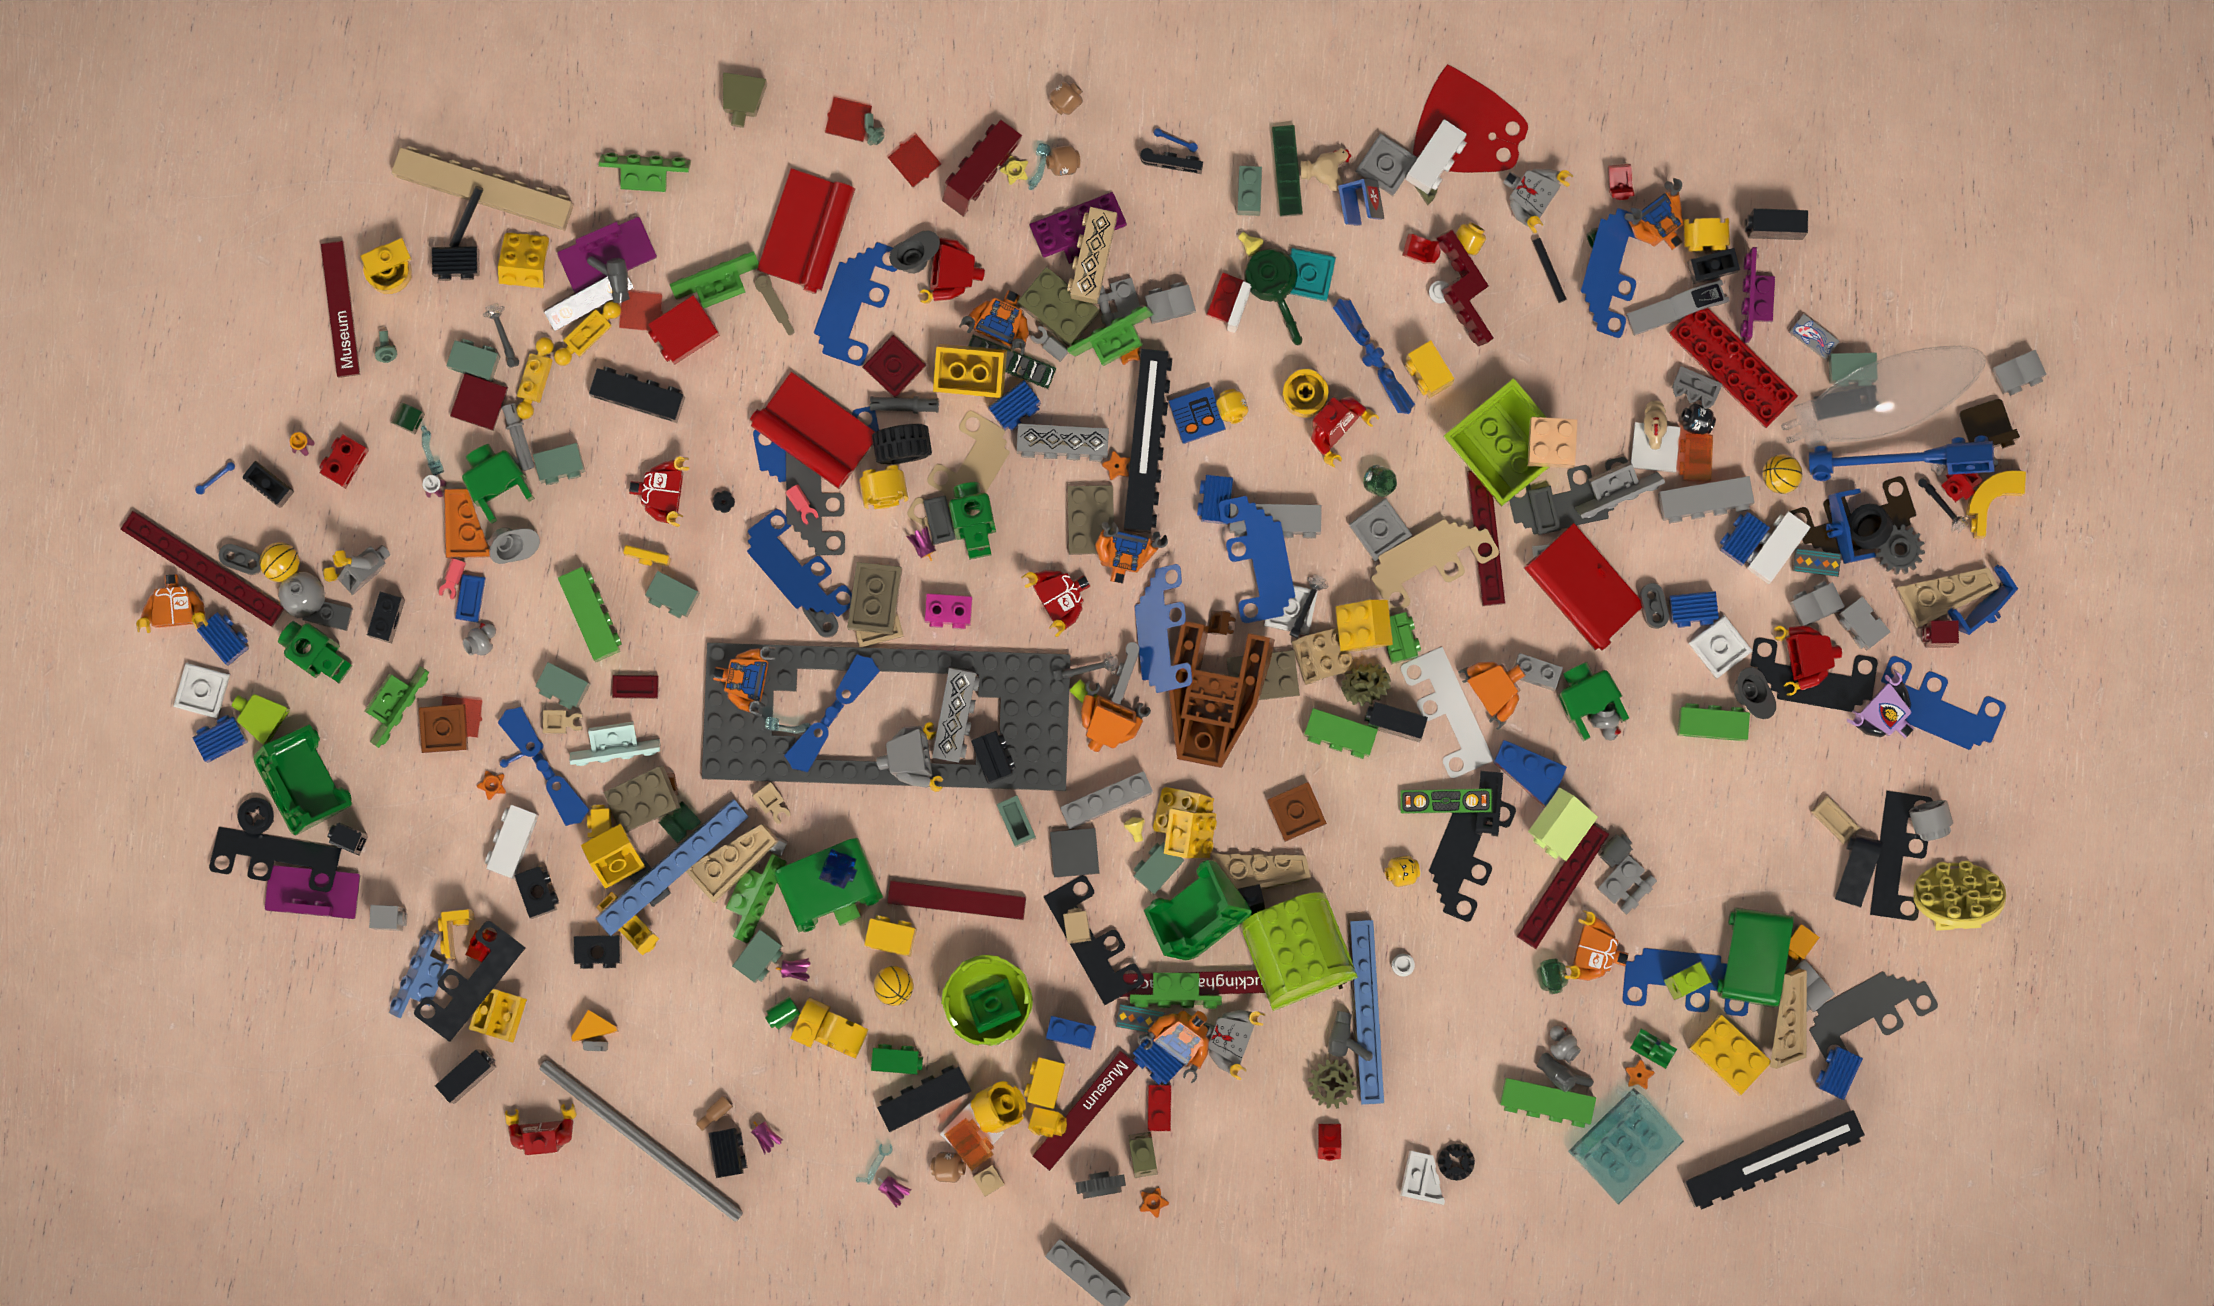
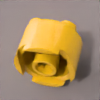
[1684,218,1730,252]
[363,245,412,294]
[1282,369,1329,418]
[859,465,909,509]
[815,1011,869,1059]
[971,1081,1026,1133]

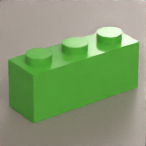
[1678,703,1750,742]
[1304,708,1378,759]

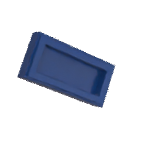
[455,574,486,623]

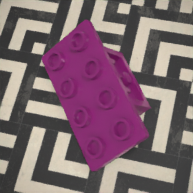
[1029,192,1127,264]
[557,217,657,293]
[1740,247,1775,343]
[265,865,360,919]

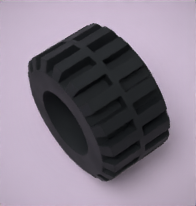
[872,424,932,464]

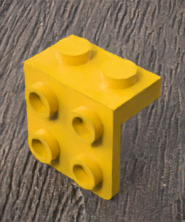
[498,233,549,288]
[1153,787,1214,834]

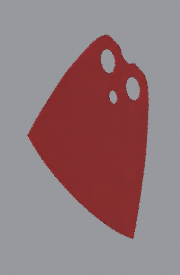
[1413,64,1528,173]

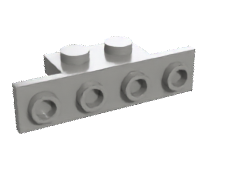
[1575,461,1665,519]

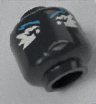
[1680,403,1716,437]

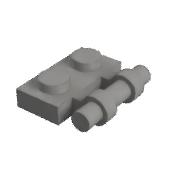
[1098,278,1144,327]
[1598,855,1657,915]

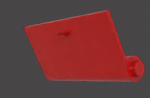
[757,168,856,294]
[750,372,875,489]
[1524,523,1642,651]

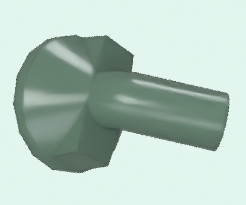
[865,113,885,146]
[375,331,397,363]

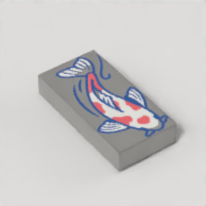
[1789,314,1840,360]

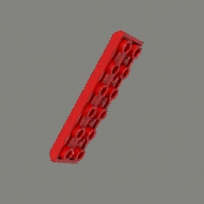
[1669,308,1798,428]

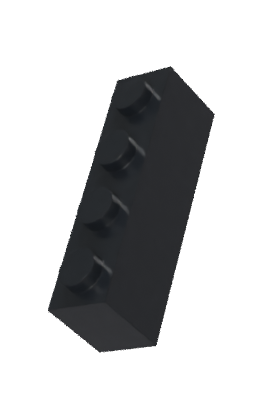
[589,366,685,423]
[877,1065,972,1132]

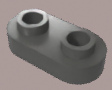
[219,544,261,575]
[1640,583,1669,629]
[802,606,839,638]

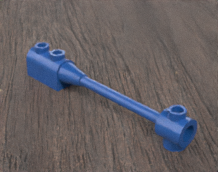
[1809,436,1994,481]

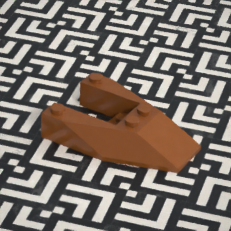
[1169,621,1275,768]

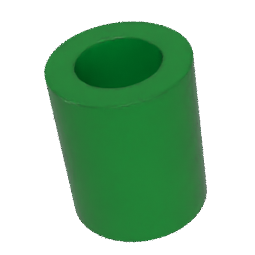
[765,996,800,1030]

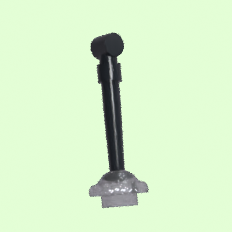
[1918,477,1969,533]
[1289,574,1328,639]

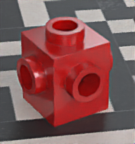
[1941,473,1983,503]
[465,929,497,962]

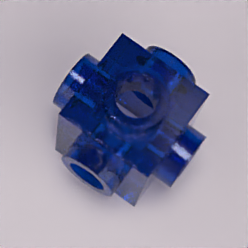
[819,849,857,889]

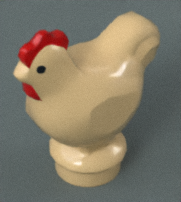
[1301,148,1351,191]
[1644,401,1667,450]

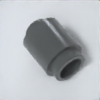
[1599,834,1633,868]

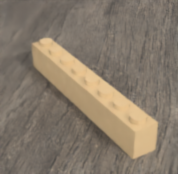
[391,146,574,231]

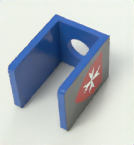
[1338,179,1384,226]

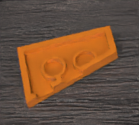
[444,489,490,558]

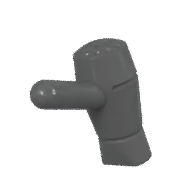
[587,256,630,303]
[1328,1011,1373,1061]
[1536,1053,1594,1092]

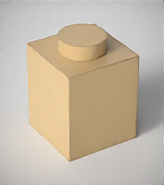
[1063,908,1091,944]
[973,1165,1005,1197]

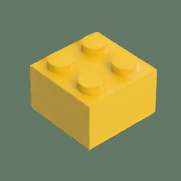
[1405,340,1455,399]
[1335,600,1393,651]
[581,824,645,889]
[864,915,917,957]
[1024,1057,1066,1109]

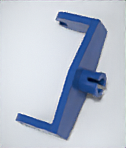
[1826,488,1876,564]
[1948,564,2018,635]

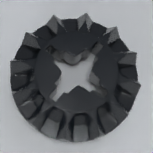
[237,798,274,834]
[1438,1144,1475,1181]

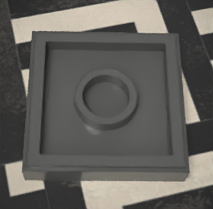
[1050,828,1100,878]

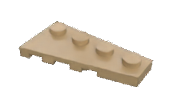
[1896,567,1999,629]
[686,824,779,903]
[1212,853,1311,890]
[1770,969,1807,1069]

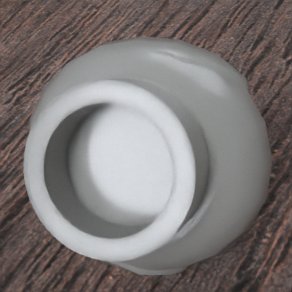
[463,623,496,656]
[1590,703,1621,741]
[1550,1026,1581,1063]

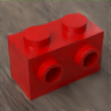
[319,434,369,489]

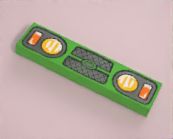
[1401,789,1492,814]

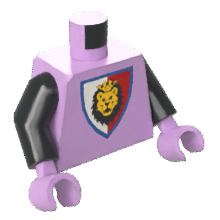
[1847,669,1914,738]

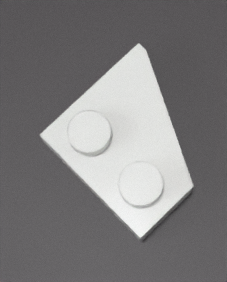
[1400,1150,1445,1205]

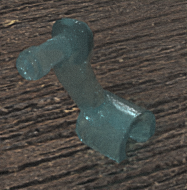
[1028,143,1050,190]
[421,426,444,475]
[765,717,811,734]
[856,1144,893,1185]

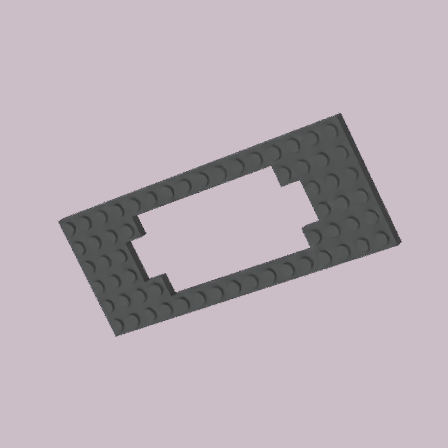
[702,643,1071,791]

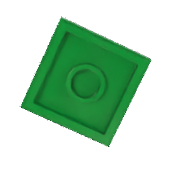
[965,978,1021,1034]

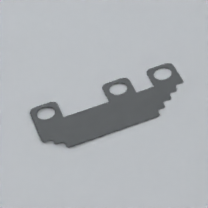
[786,452,845,555]
[1509,457,1628,535]
[1809,972,1938,1063]

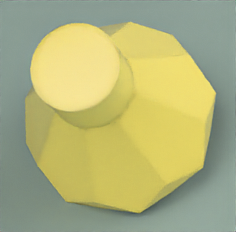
[1238,232,1264,257]
[1123,817,1145,842]

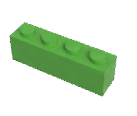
[558,567,622,662]
[1500,1078,1596,1128]

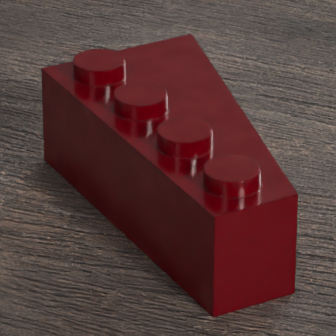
[942,119,1022,217]

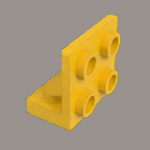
[1164,808,1217,858]
[438,909,475,959]

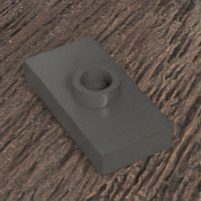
[302,602,353,631]

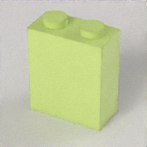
[1528,788,1598,861]

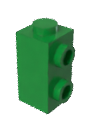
[871,1044,923,1075]

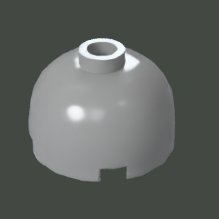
[278,572,325,618]

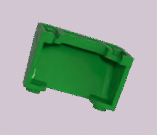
[253,724,352,835]
[774,838,883,932]
[1144,860,1252,960]
[1717,908,1794,1008]

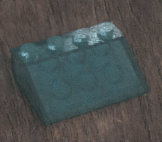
[1568,1088,1684,1205]

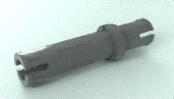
[870,396,939,414]

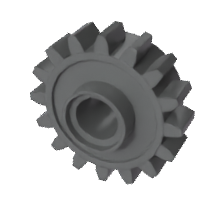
[1875,524,1925,575]
[1075,1171,1126,1199]

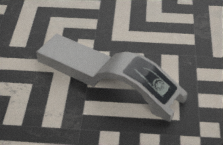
[1626,280,1730,336]

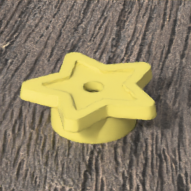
[1000,156,1028,185]

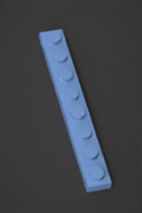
[595,799,748,936]
[1350,920,1384,1105]

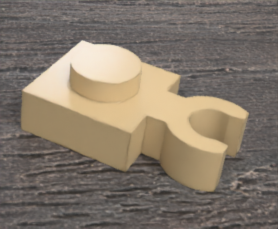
[543,710,583,734]
[752,781,790,824]

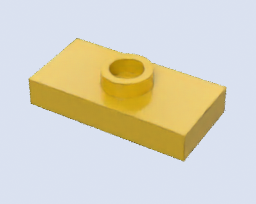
[360,238,412,277]
[623,545,671,567]

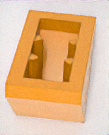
[571,1010,619,1042]

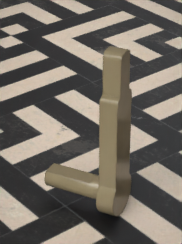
[755,275,795,336]

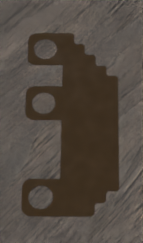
[1789,476,1917,554]

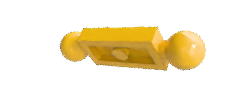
[554,301,621,366]
[516,337,554,420]

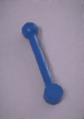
[1153,128,1198,152]
[195,462,235,495]
[500,742,544,768]

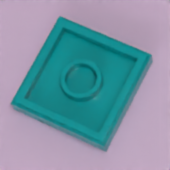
[1290,248,1336,302]

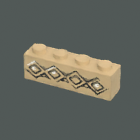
[1067,207,1117,304]

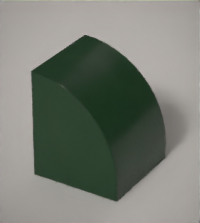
[391,403,425,434]

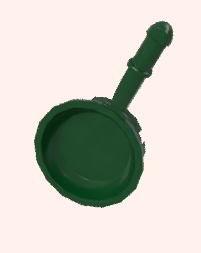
[1245,248,1303,346]

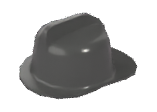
[889,231,940,274]
[1734,667,1776,719]

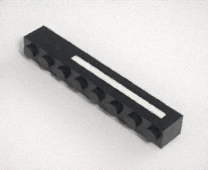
[1124,349,1172,533]
[1683,1110,1865,1210]

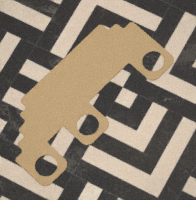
[907,411,1010,530]
[1372,519,1499,613]

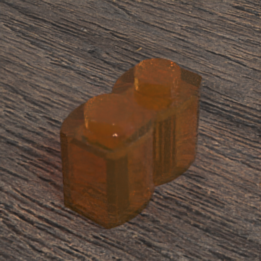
[1679,434,1713,482]
[944,1118,995,1171]

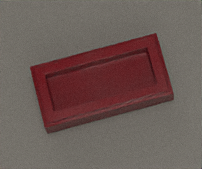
[612,675,659,699]

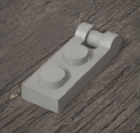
[1109,642,1139,705]

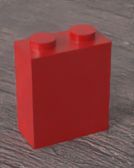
[648,295,720,365]

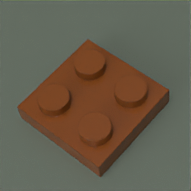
[419,704,468,753]
[1267,782,1327,842]

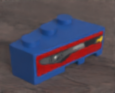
[1493,740,1567,808]

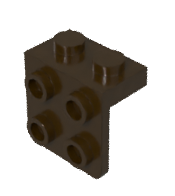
[1959,399,2020,449]

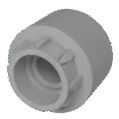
[1909,800,1953,841]

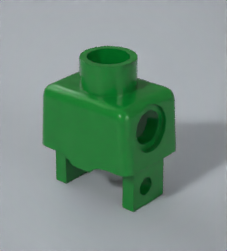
[462,444,535,524]
[949,482,996,560]
[278,621,353,684]
[1559,662,1629,742]

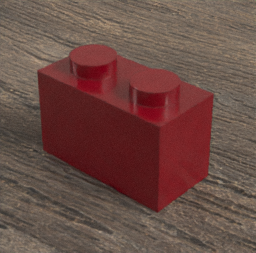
[1921,620,1959,648]

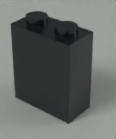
[1745,208,1808,240]
[1364,702,1428,743]
[435,1049,496,1104]

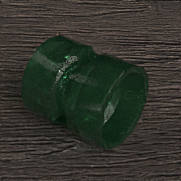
[658,801,702,843]

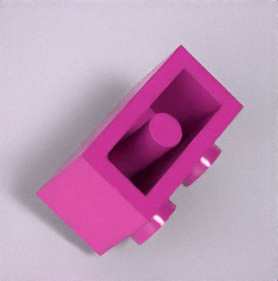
[925,594,973,629]

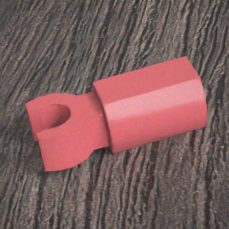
[785,484,819,525]
[439,558,466,600]

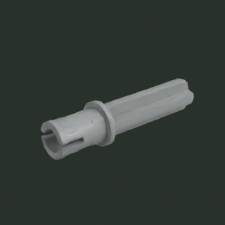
[502,403,534,471]

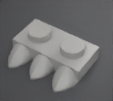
[1672,366,1722,410]

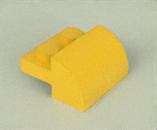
[469,989,527,1043]

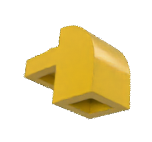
[790,997,831,1048]

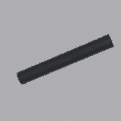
[449,186,484,247]
[1532,238,1567,303]

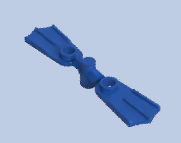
[1333,298,1415,414]
[784,655,880,772]
[498,707,589,826]

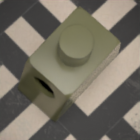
[723,72,767,128]
[1128,1132,1158,1178]

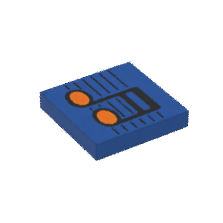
[1168,387,1226,444]

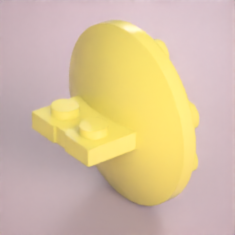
[1913,861,2006,931]

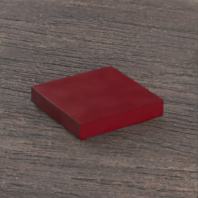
[862,335,926,398]
[450,374,508,431]

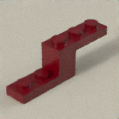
[1436,230,1494,347]

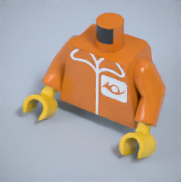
[136,574,208,633]
[1565,910,1629,981]

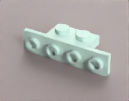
[569,721,661,766]

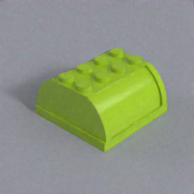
[1443,378,1549,507]
[1240,892,1358,1011]

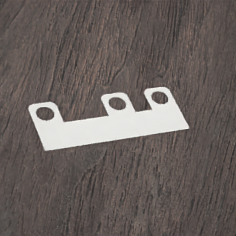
[1401,647,1494,778]

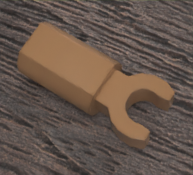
[696,1096,733,1131]

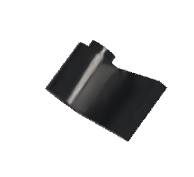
[1835,833,1883,908]

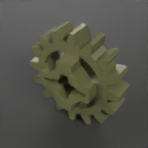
[1341,663,1391,706]
[1308,1059,1357,1109]

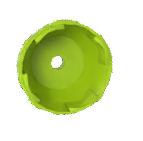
[941,955,1033,1046]

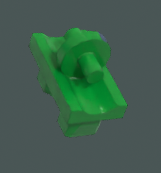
[1629,1029,1677,1069]

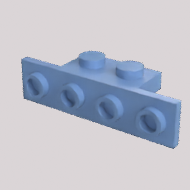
[389,930,449,1019]

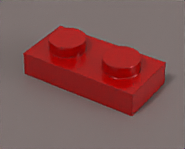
[1207,273,1244,323]
[1148,1085,1172,1131]

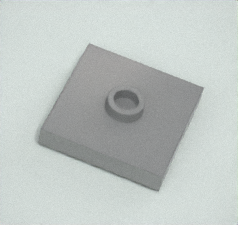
[1355,133,1418,196]
[1349,498,1412,561]

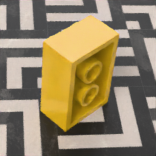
[933,344,1007,398]
[1688,1015,1771,1096]

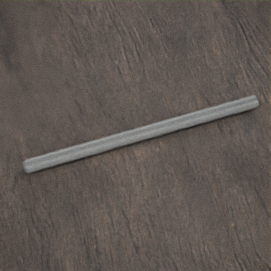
[539,1060,743,1221]

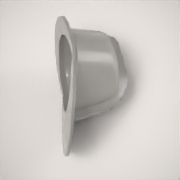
[487,528,540,564]

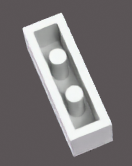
[1405,120,1467,194]
[1747,511,1810,584]
[485,805,539,879]

